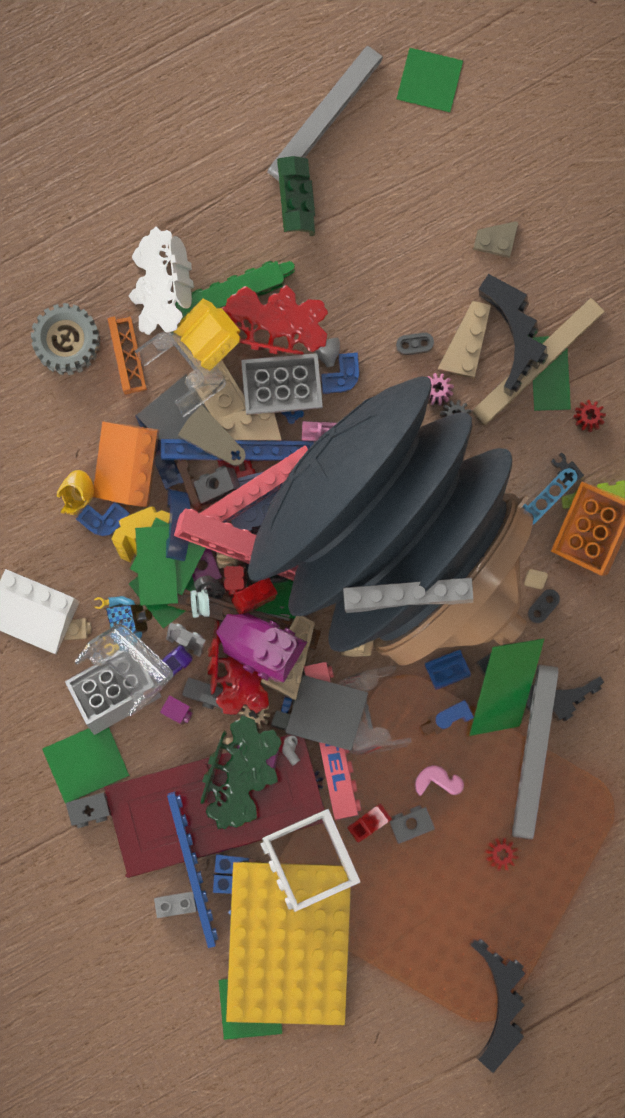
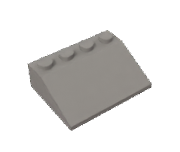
[241,353,323,415]
[65,647,162,735]

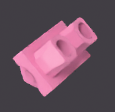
[302,421,337,442]

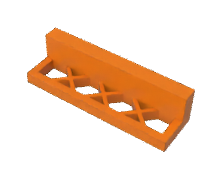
[108,316,147,395]

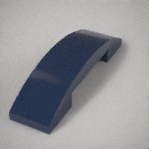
[166,489,190,561]

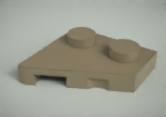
[473,221,518,258]

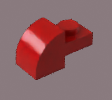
[347,803,392,843]

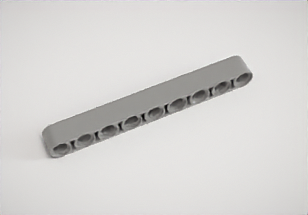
[267,46,383,181]
[512,664,558,840]

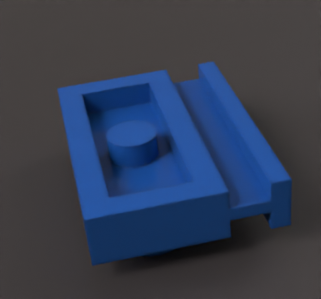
[425,650,471,690]

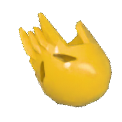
[57,470,94,515]

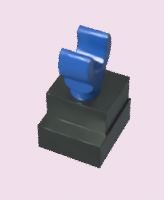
[271,697,292,731]

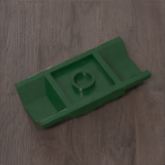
[277,156,315,236]

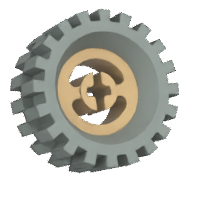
[31,303,100,375]

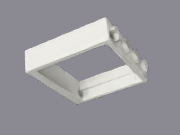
[260,809,360,912]

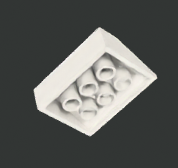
[0,569,80,654]

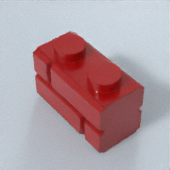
[224,566,245,597]
[232,578,277,614]

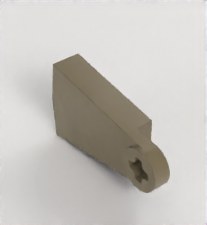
[178,405,245,466]

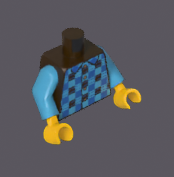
[94,596,152,656]

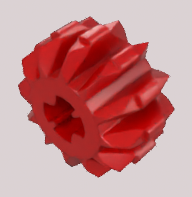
[573,400,606,433]
[485,838,519,871]

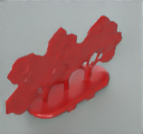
[222,285,328,355]
[207,620,269,715]

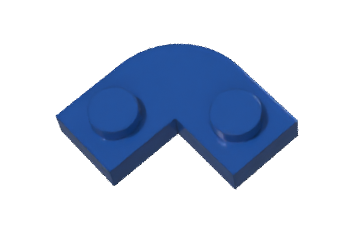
[321,352,359,394]
[76,502,130,536]

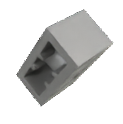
[154,891,197,918]

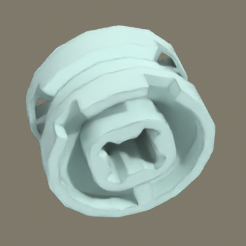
[191,589,210,618]

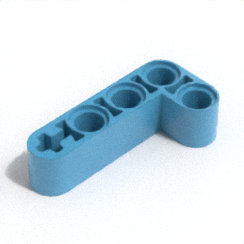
[518,468,577,526]

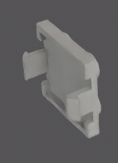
[166,623,206,657]

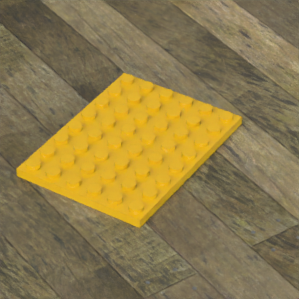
[226,862,351,1025]

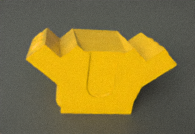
[174,298,240,371]
[111,506,170,563]

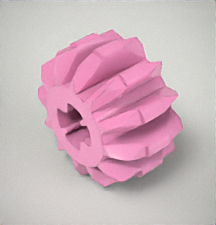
[427,373,454,406]

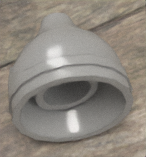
[314,338,340,367]

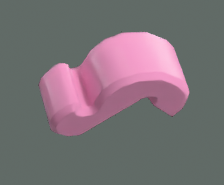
[415,765,464,796]

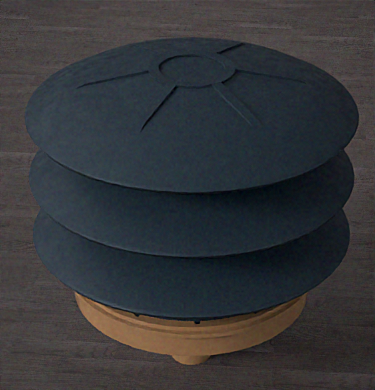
[248,376,533,665]

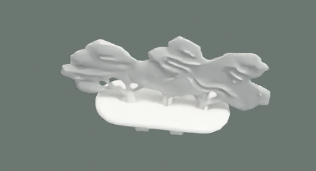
[129,227,194,335]

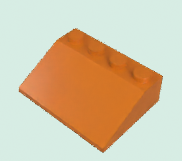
[93,421,160,507]
[551,482,625,576]

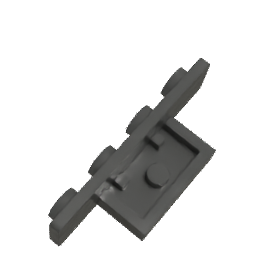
[182,678,257,719]

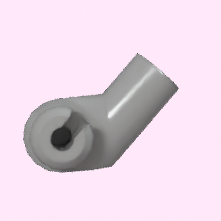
[282,736,300,766]

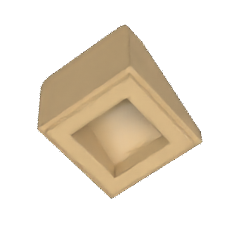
[524,569,548,589]

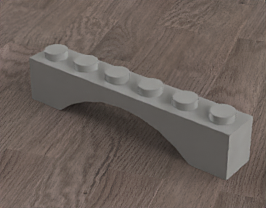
[343,578,473,613]

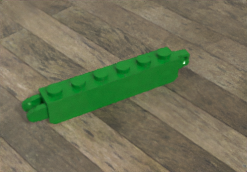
[175,261,295,321]

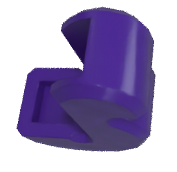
[150,645,193,685]

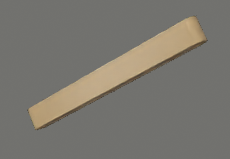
[472,298,605,425]

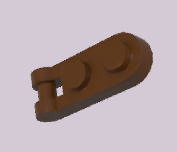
[177,460,204,511]

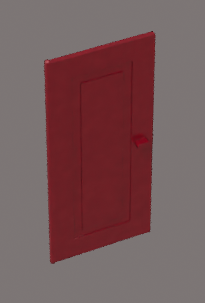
[104,734,325,878]

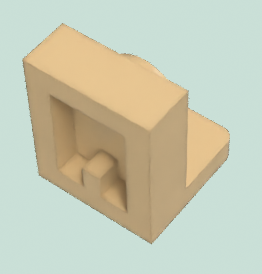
[64,618,91,640]

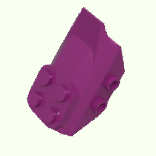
[217,613,308,683]

